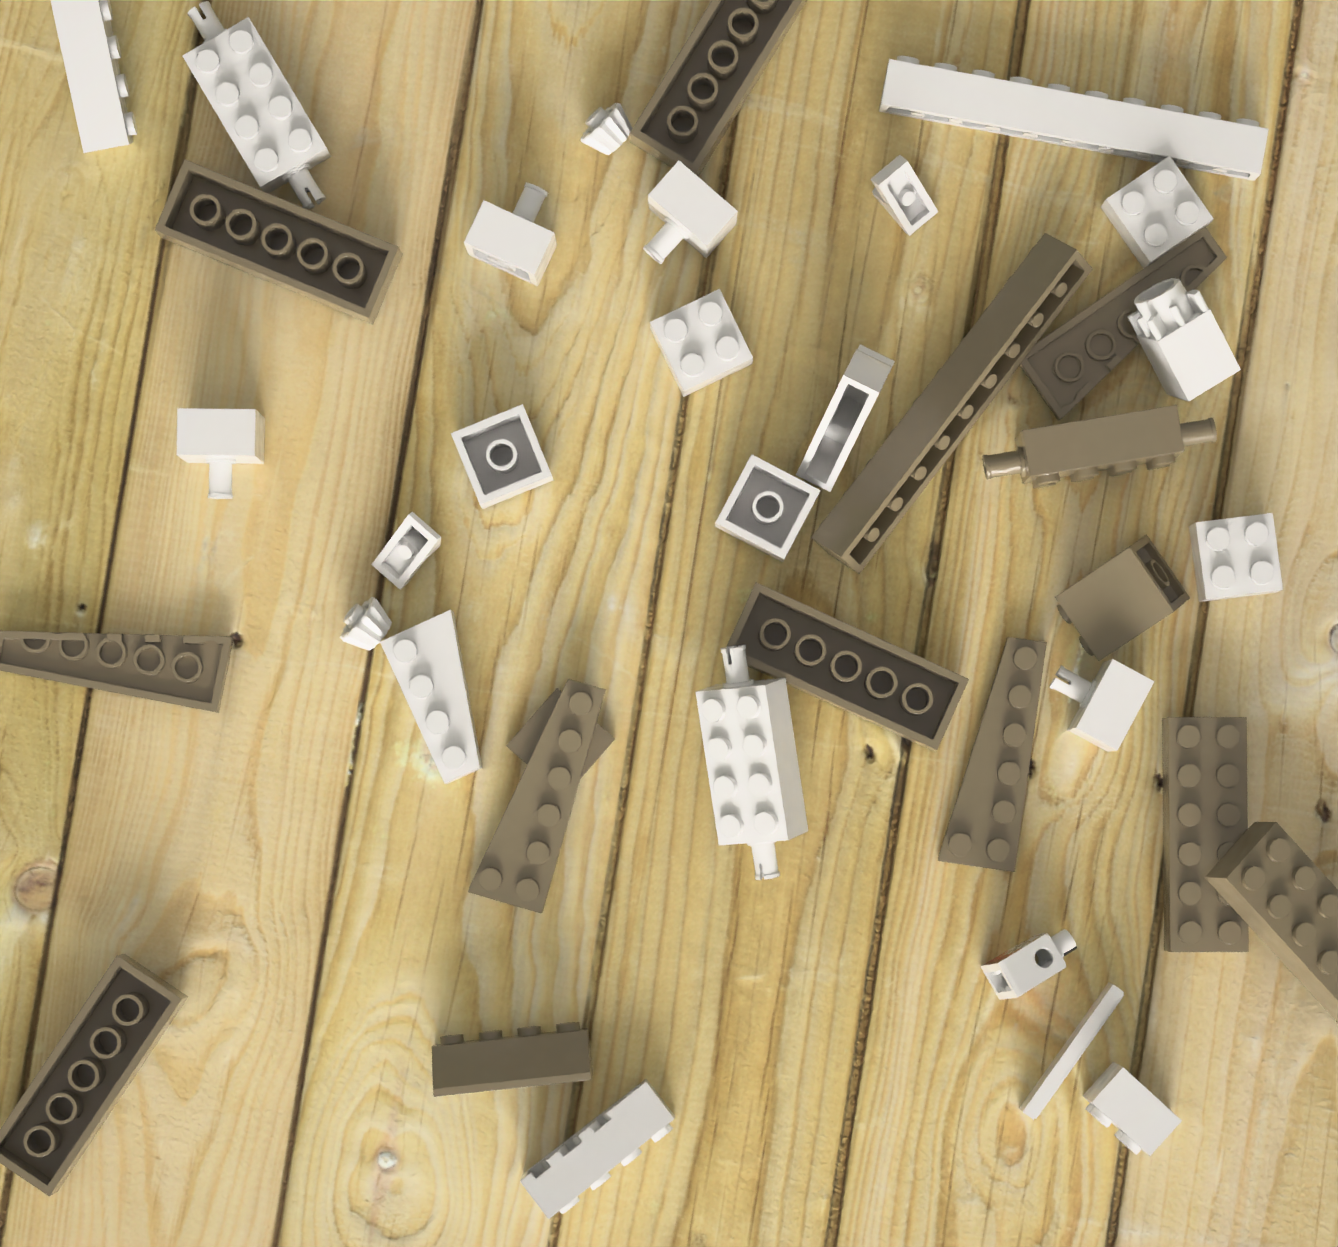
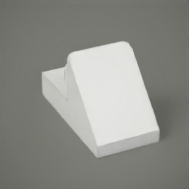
[870,155,938,236]
[371,512,441,590]

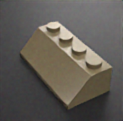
[432,1022,593,1097]

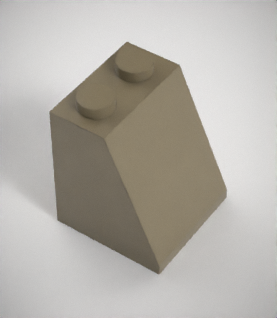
[1055,535,1190,661]

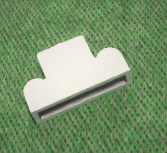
[796,344,895,492]

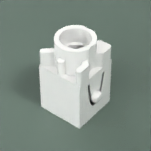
[1128,278,1241,401]

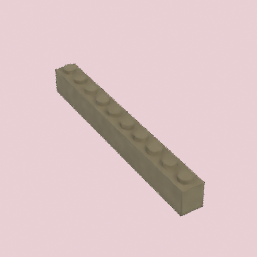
[811,233,1093,574]

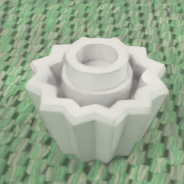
[580,103,633,155]
[340,597,392,651]

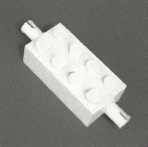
[182,1,331,210]
[695,645,808,880]

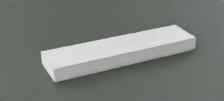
[1019,982,1124,1120]

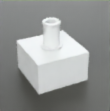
[643,160,738,264]
[464,182,557,286]
[177,408,265,499]
[1049,659,1154,752]

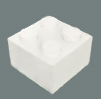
[1101,156,1214,269]
[650,289,753,397]
[451,404,553,509]
[715,454,820,562]
[1189,513,1283,602]
[1083,1062,1182,1156]

